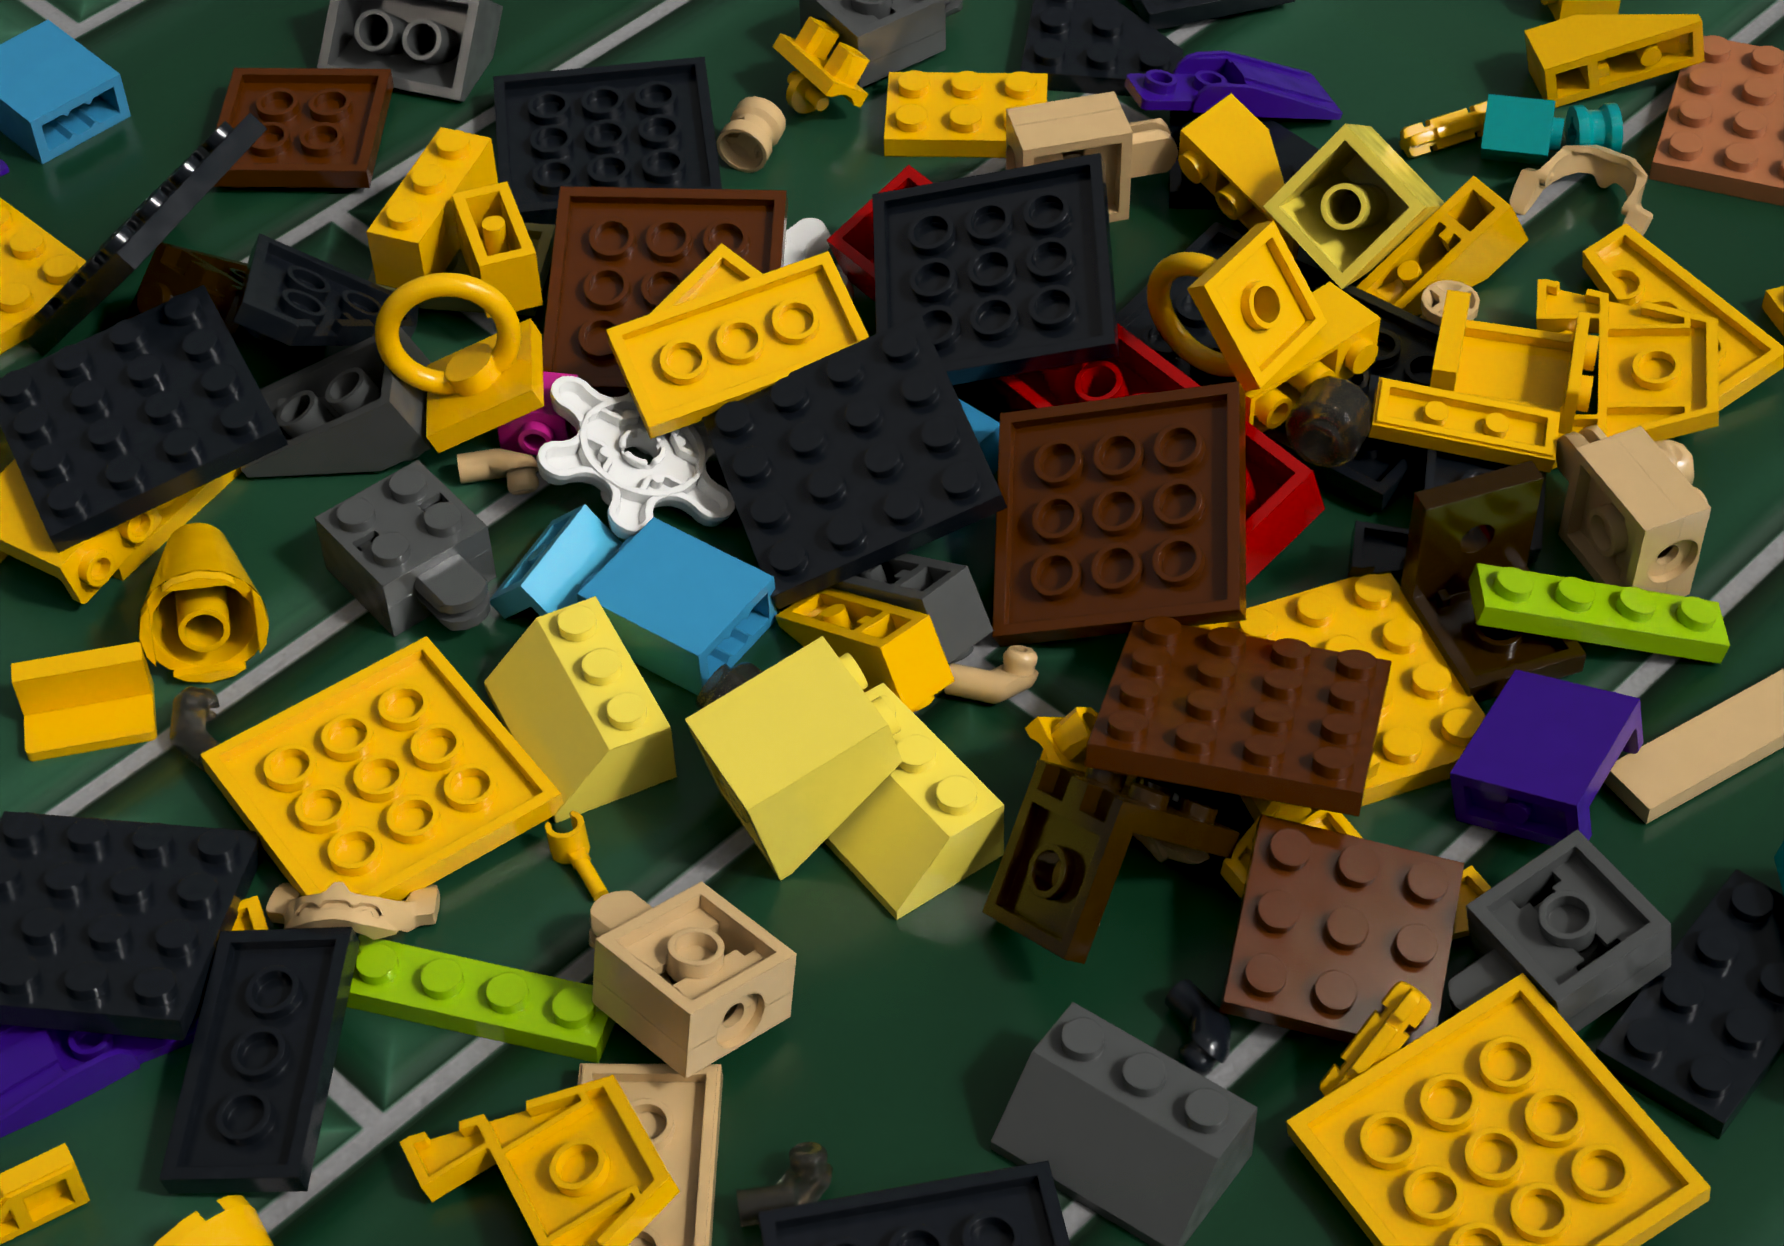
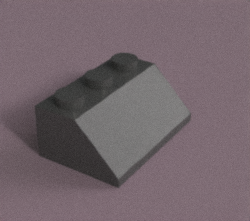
[317,0,503,102]
[991,1002,1258,1246]

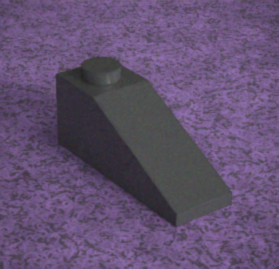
[831,553,993,664]

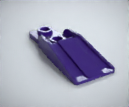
[1124,50,1343,120]
[0,1013,199,1138]

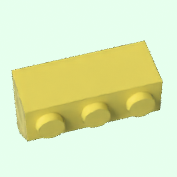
[484,596,677,823]
[824,683,1004,920]

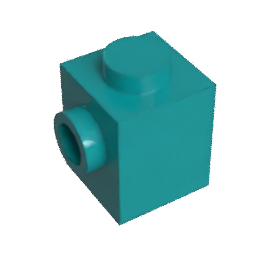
[1481,94,1565,165]

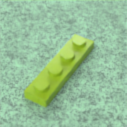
[1468,563,1730,664]
[347,934,615,1063]

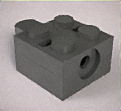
[799,0,963,88]
[314,460,496,637]
[1448,829,1671,1033]

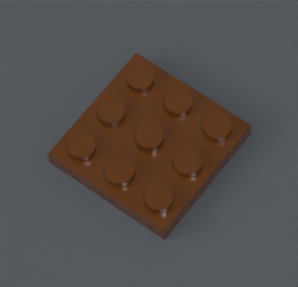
[213,68,394,189]
[1219,814,1464,1049]

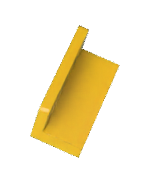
[11,641,157,762]

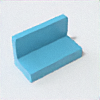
[490,504,623,619]

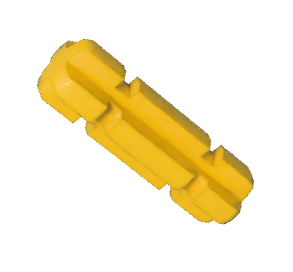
[1399,101,1487,158]
[1319,981,1431,1096]

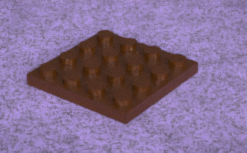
[542,186,788,397]
[992,381,1246,647]
[1085,616,1392,817]

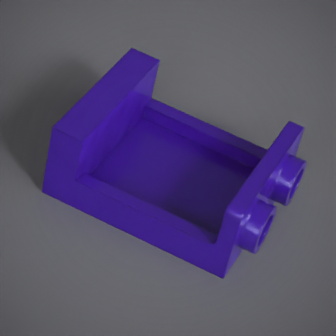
[1450,669,1644,846]

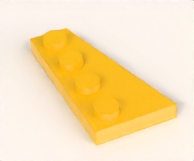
[1582,223,1784,411]

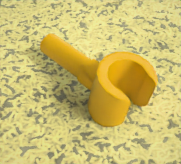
[545,811,609,901]

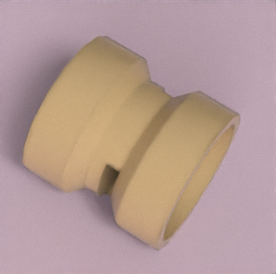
[716,96,786,173]

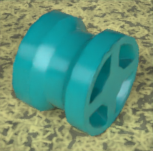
[1565,103,1623,152]

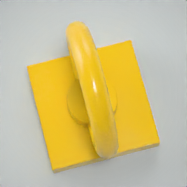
[1147,220,1328,391]
[375,272,544,453]

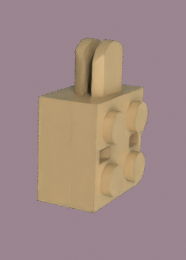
[1006,91,1178,223]
[1556,424,1711,596]
[589,881,797,1079]

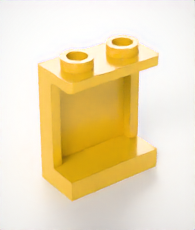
[1430,290,1599,434]
[0,459,162,604]

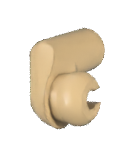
[457,448,539,495]
[944,645,1039,704]

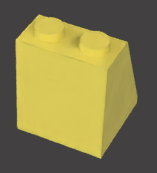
[1263,123,1445,289]
[685,636,903,881]

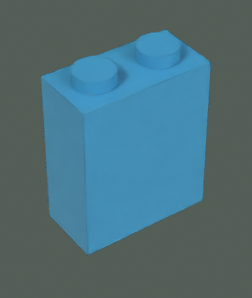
[0,20,131,165]
[577,517,777,698]

